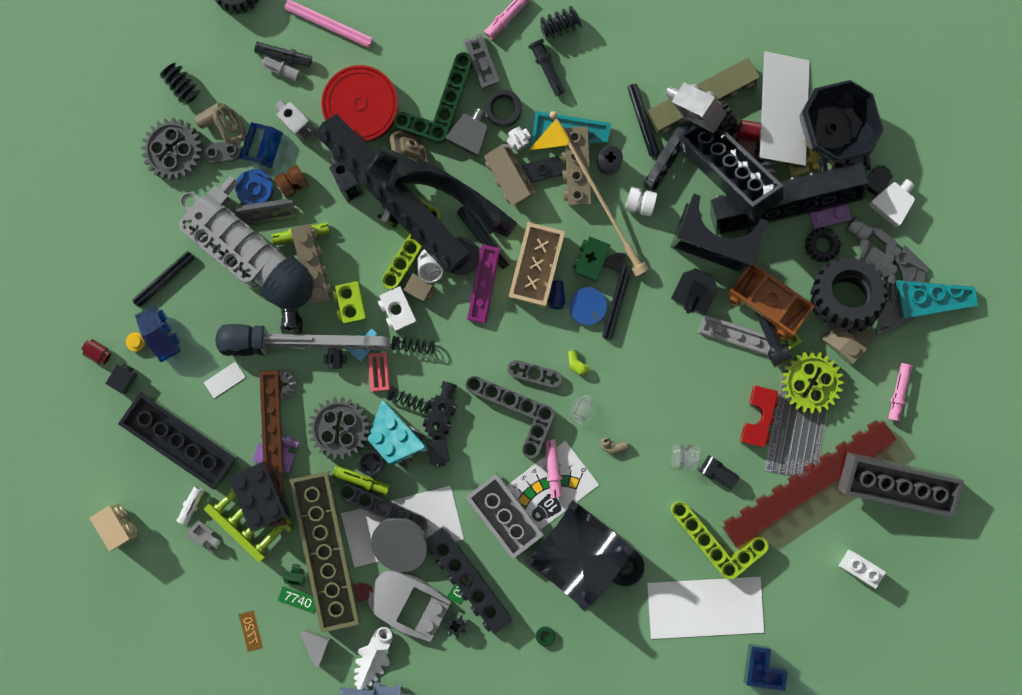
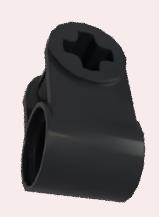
[280,308,302,334]

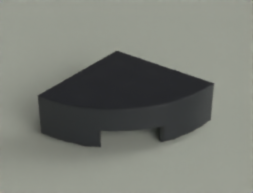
[602,253,627,272]

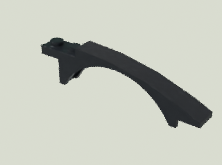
[373,146,517,237]

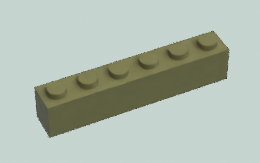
[647,57,759,134]

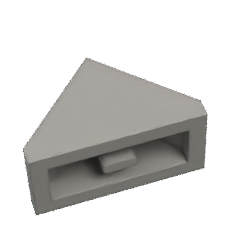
[299,629,331,668]

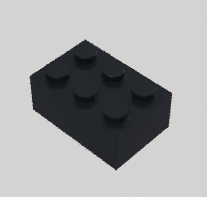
[228,461,291,532]

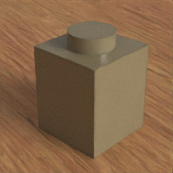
[403,274,435,303]

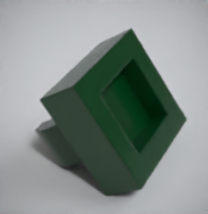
[283,564,305,587]

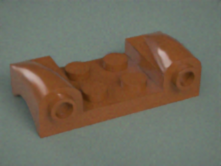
[728,262,815,340]

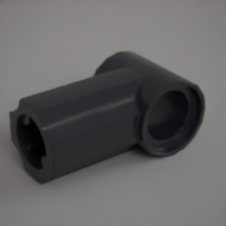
[698,455,740,490]

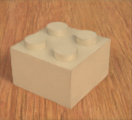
[89,504,138,551]

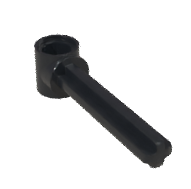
[754,311,793,368]

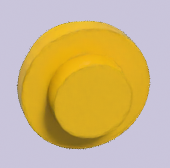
[126,332,145,352]

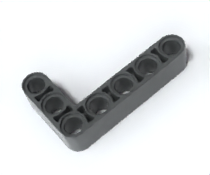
[466,376,554,459]

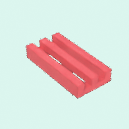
[368,352,390,392]

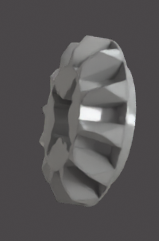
[275,369,296,400]

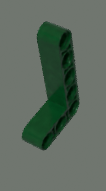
[394,52,472,144]

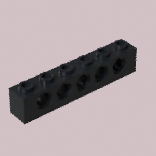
[426,525,513,634]

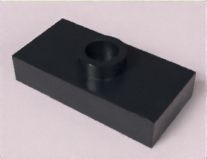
[522,156,563,183]

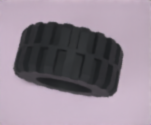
[810,256,888,334]

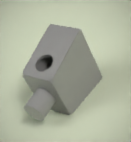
[274,100,317,144]

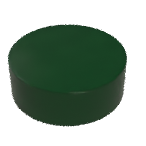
[536,626,555,646]

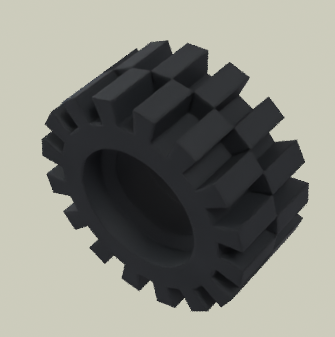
[719,101,739,136]
[805,227,842,263]

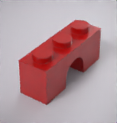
[739,385,780,447]

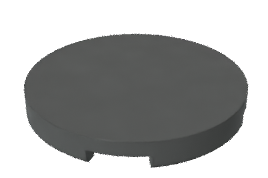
[371,518,428,572]

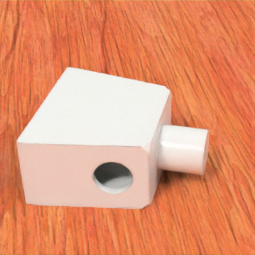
[867,179,915,228]

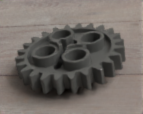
[141,118,204,181]
[308,397,370,459]

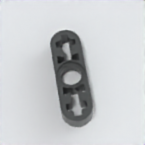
[508,360,562,388]

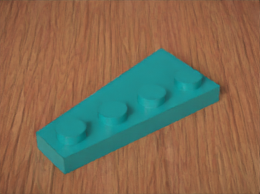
[896,280,978,318]

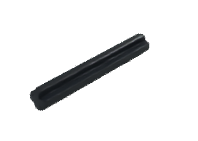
[627,83,659,157]
[457,206,511,269]
[132,251,194,307]
[602,266,632,340]

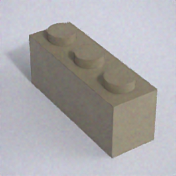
[484,144,536,206]

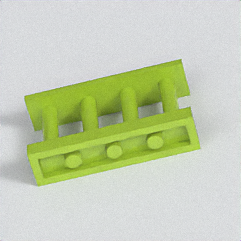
[204,489,294,563]

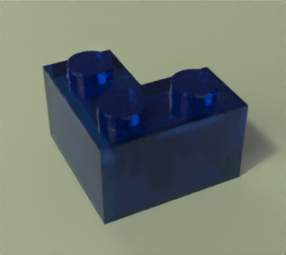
[135,305,181,362]
[743,643,788,691]

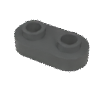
[203,142,242,163]

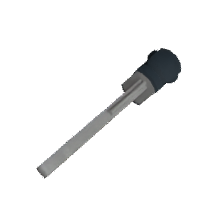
[215,324,390,356]

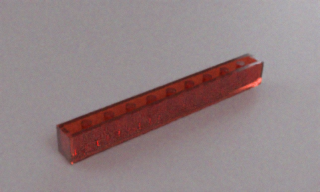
[721,419,897,547]

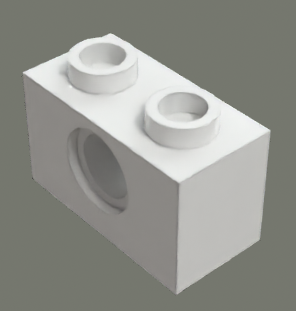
[378,287,417,332]
[838,550,886,589]

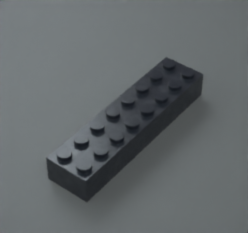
[710,162,869,236]

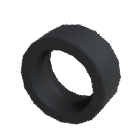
[486,90,522,128]

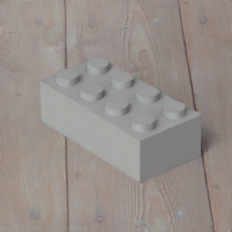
[465,473,544,559]

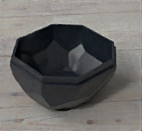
[799,80,884,163]

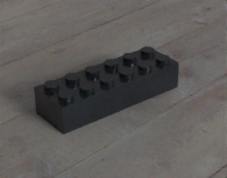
[679,125,783,220]
[118,392,239,490]

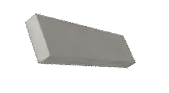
[698,314,771,356]

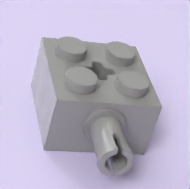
[666,82,726,133]

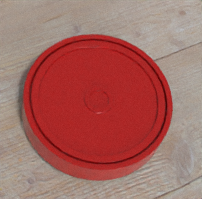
[321,65,399,143]

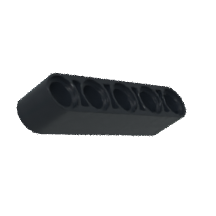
[339,484,428,531]

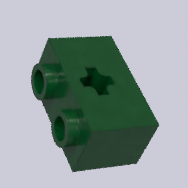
[573,236,611,282]

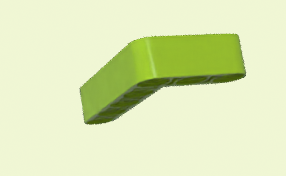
[382,195,441,290]
[670,501,769,579]

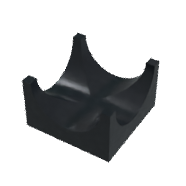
[670,193,768,273]
[524,500,637,612]

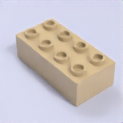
[509,222,565,308]

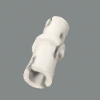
[176,486,205,526]

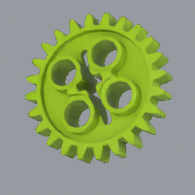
[780,351,844,414]

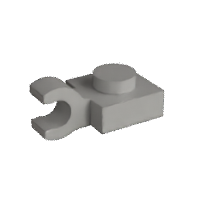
[186,520,221,554]

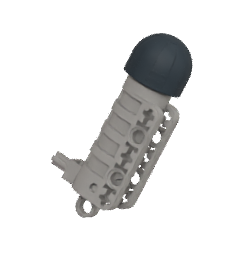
[179,176,313,309]

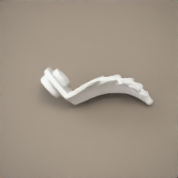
[354,627,393,690]

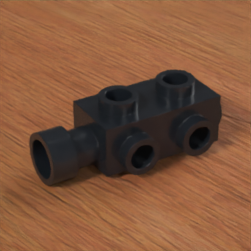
[423,381,457,439]

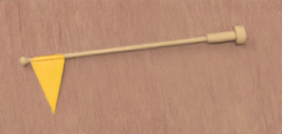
[529,111,649,276]

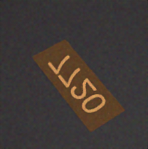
[238,610,263,651]

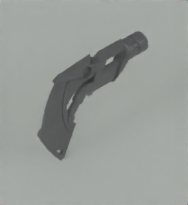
[846,216,929,335]

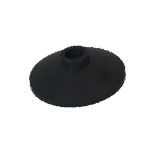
[613,551,645,586]

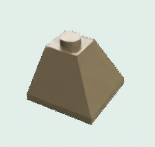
[821,328,875,365]

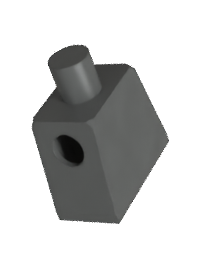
[446,108,488,157]

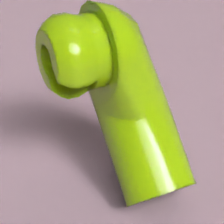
[568,350,590,375]

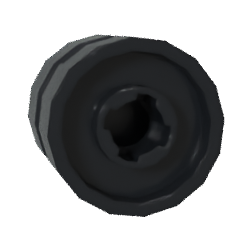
[358,451,385,476]

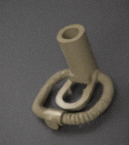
[195,102,245,147]

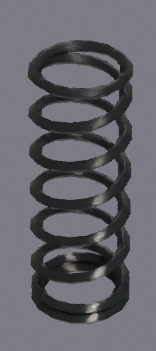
[391,336,435,355]
[386,386,430,414]

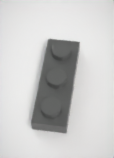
[235,198,296,225]

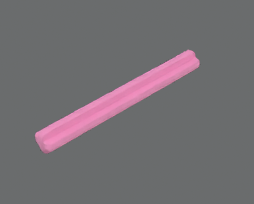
[285,0,373,48]

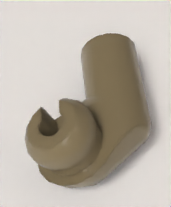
[600,437,629,455]

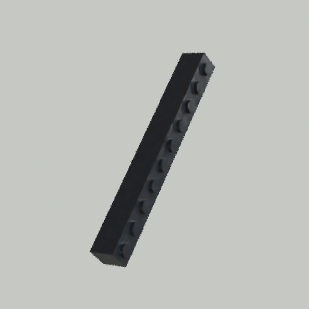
[315,113,469,273]

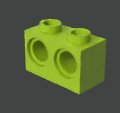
[333,281,367,325]

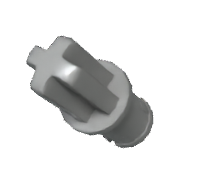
[261,57,300,81]

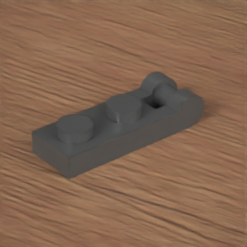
[464,33,500,89]

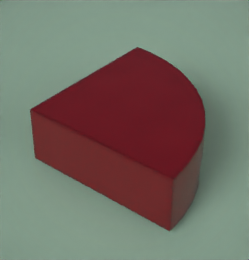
[353,582,373,602]

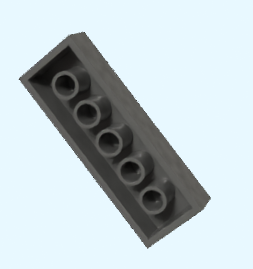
[838,452,964,518]

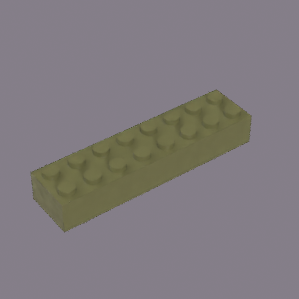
[289,471,361,633]

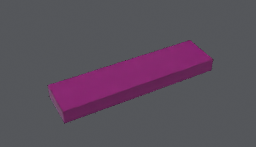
[467,244,501,323]

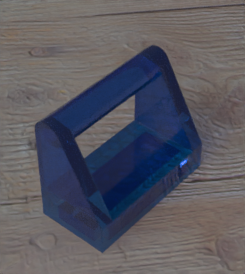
[239,122,283,169]

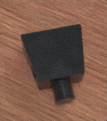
[329,155,364,202]

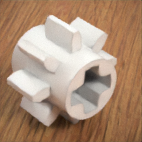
[507,127,531,150]

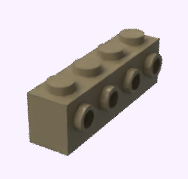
[562,126,591,205]
[290,223,333,304]

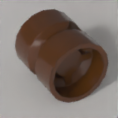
[274,164,309,199]

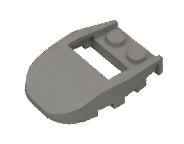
[368,569,452,642]

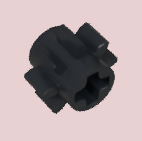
[323,349,347,369]
[444,613,468,638]

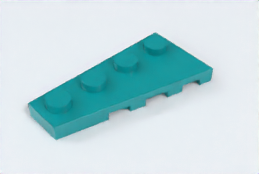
[530,111,611,148]

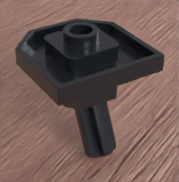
[671,268,718,315]

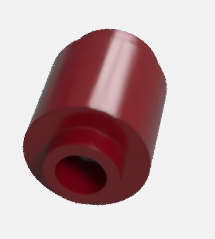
[81,339,112,365]

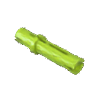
[271,222,330,246]
[332,465,390,496]

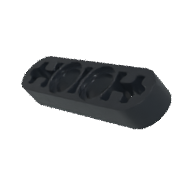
[644,124,690,192]

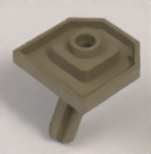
[390,130,428,162]

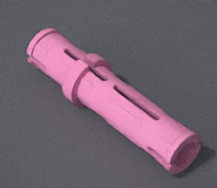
[484,0,531,40]
[888,363,913,422]
[544,439,563,498]

